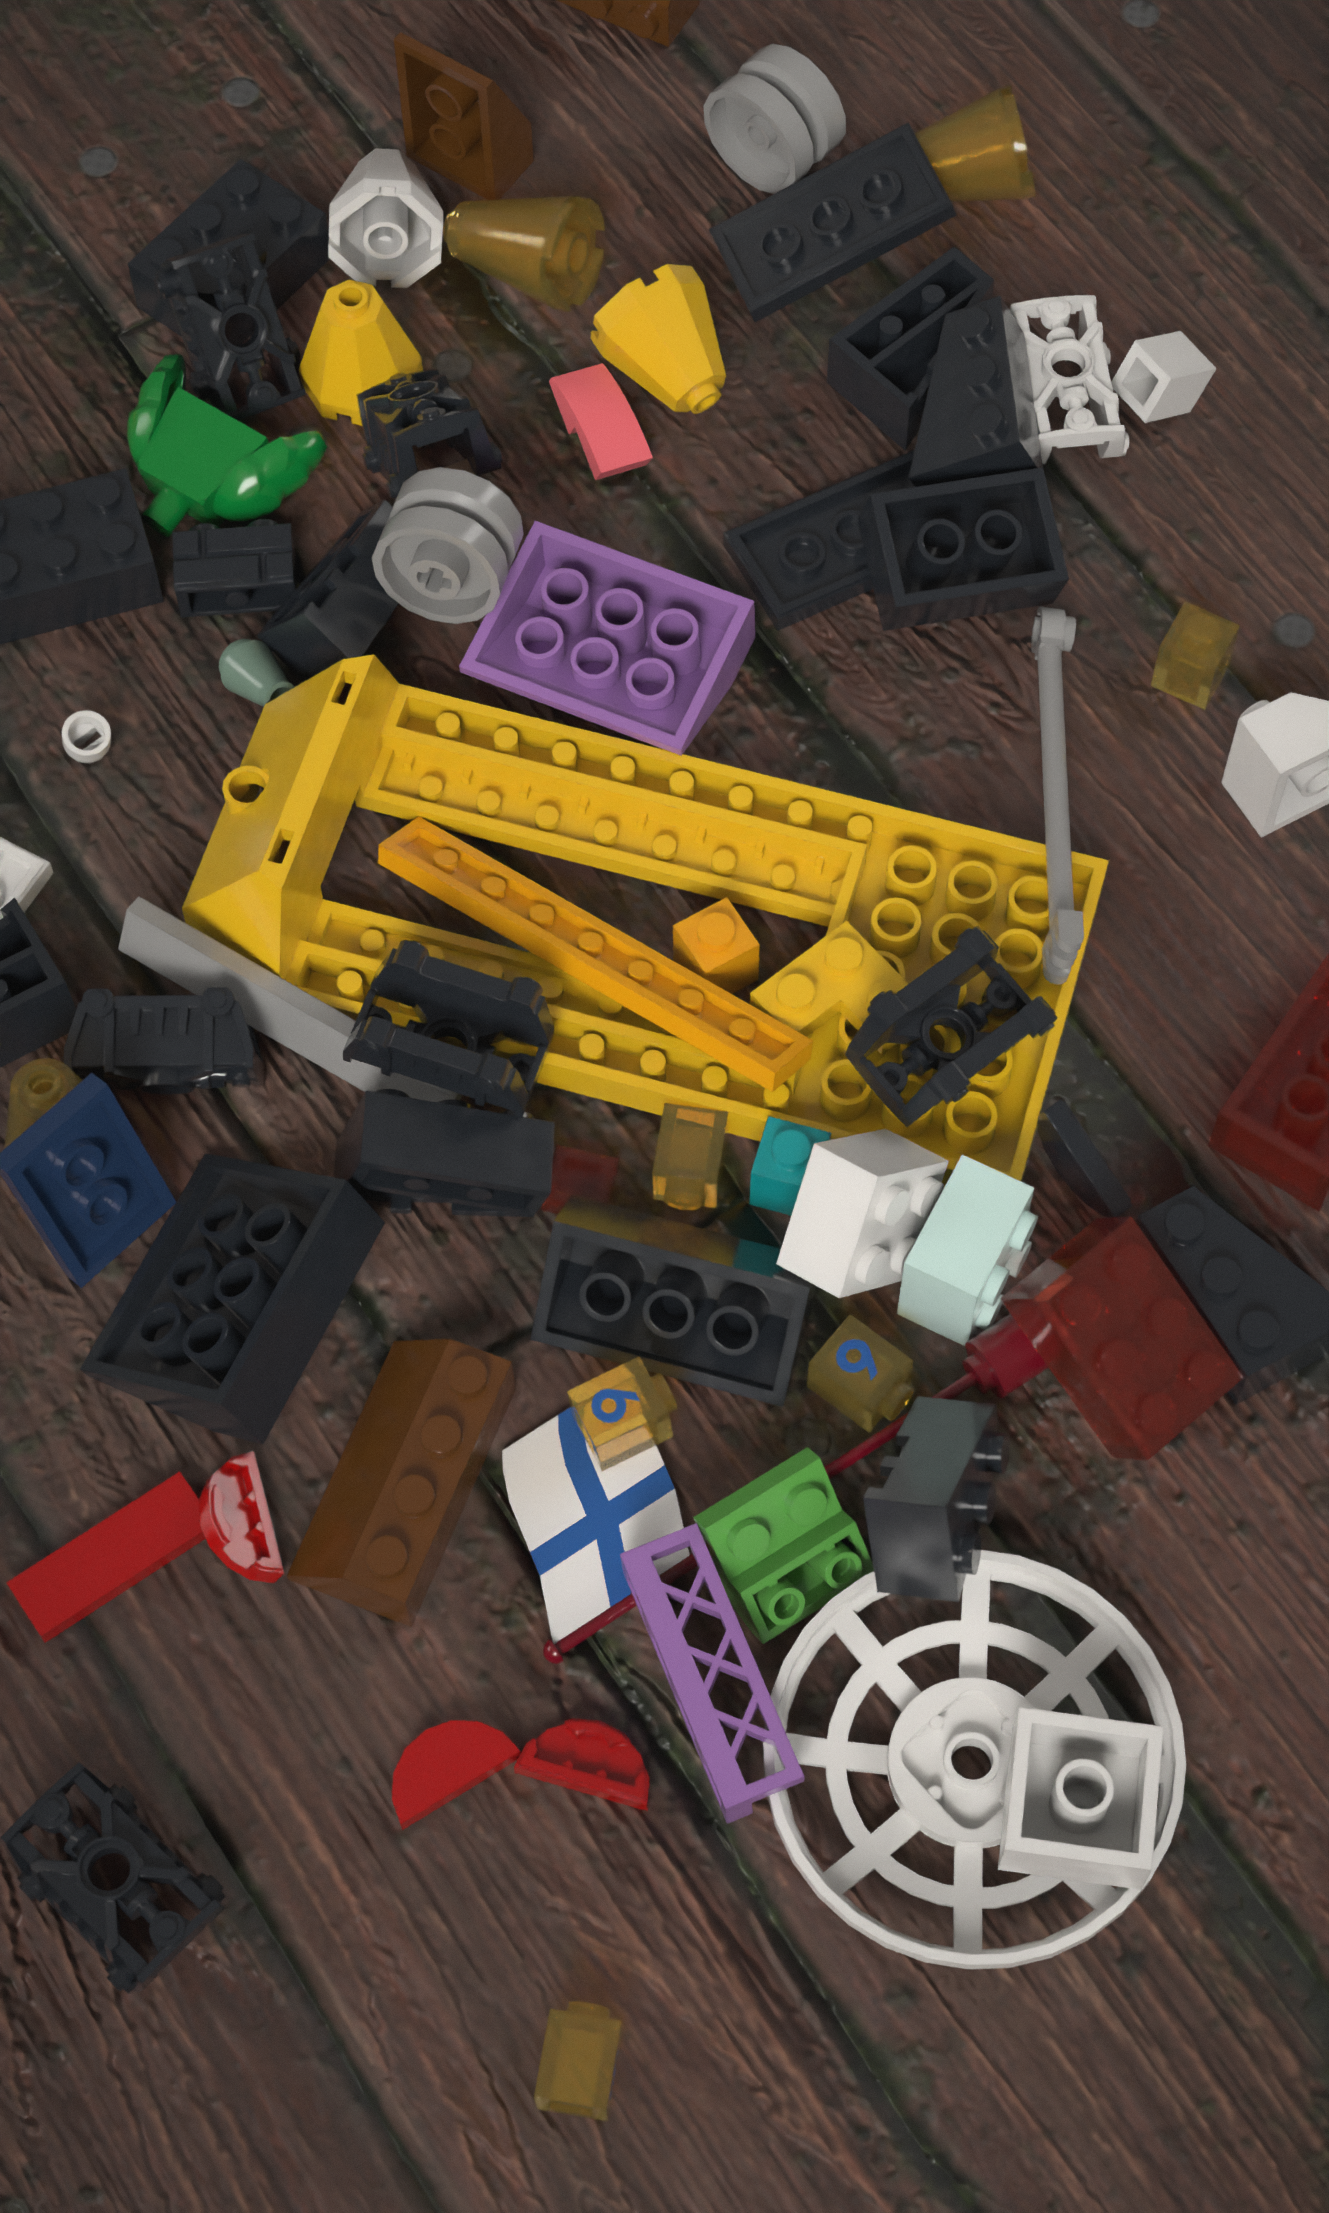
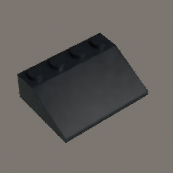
[80,1153,385,1444]

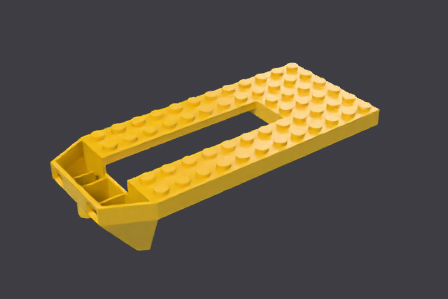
[182,654,1109,1187]

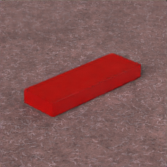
[6,1471,206,1643]

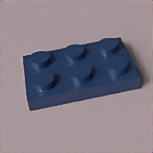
[0,1073,176,1288]

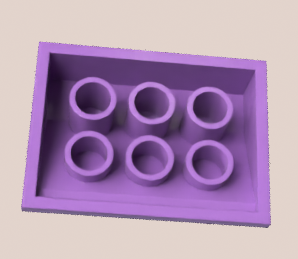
[459,521,755,756]

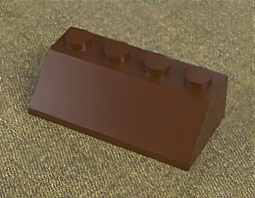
[287,1339,516,1627]

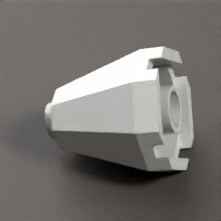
[328,148,443,288]

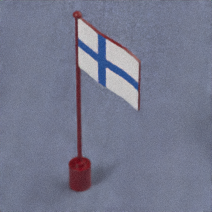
[502,1300,1069,1664]

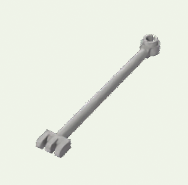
[1031,607,1084,984]

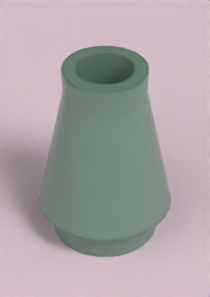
[219,639,294,707]

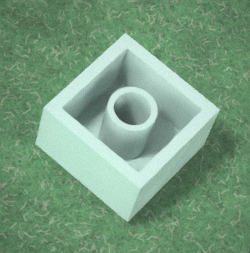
[897,1155,1038,1346]

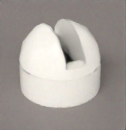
[62,710,111,764]

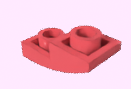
[549,363,653,480]

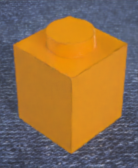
[673,897,760,994]

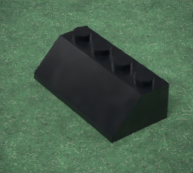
[530,1195,817,1407]

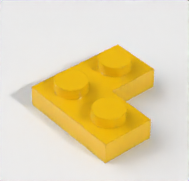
[750,920,908,1055]

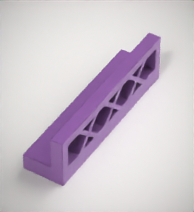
[620,1523,804,1824]

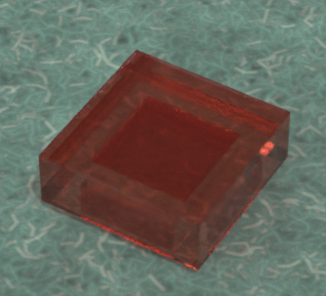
[541,1145,619,1214]

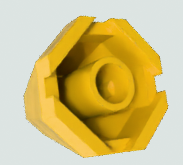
[590,264,726,414]
[299,280,423,426]

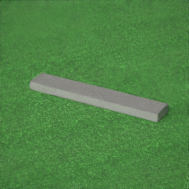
[118,896,462,1102]

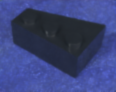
[1129,1186,1329,1405]

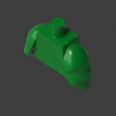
[127,354,327,537]

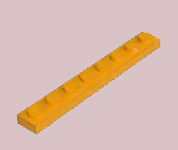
[378,816,813,1092]

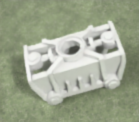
[1010,295,1129,464]

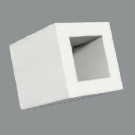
[1111,331,1216,423]

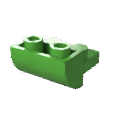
[693,1447,874,1644]

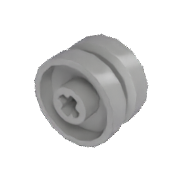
[703,44,846,194]
[372,467,524,624]

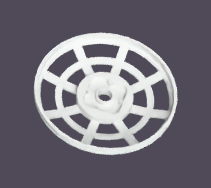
[763,1550,1186,1969]

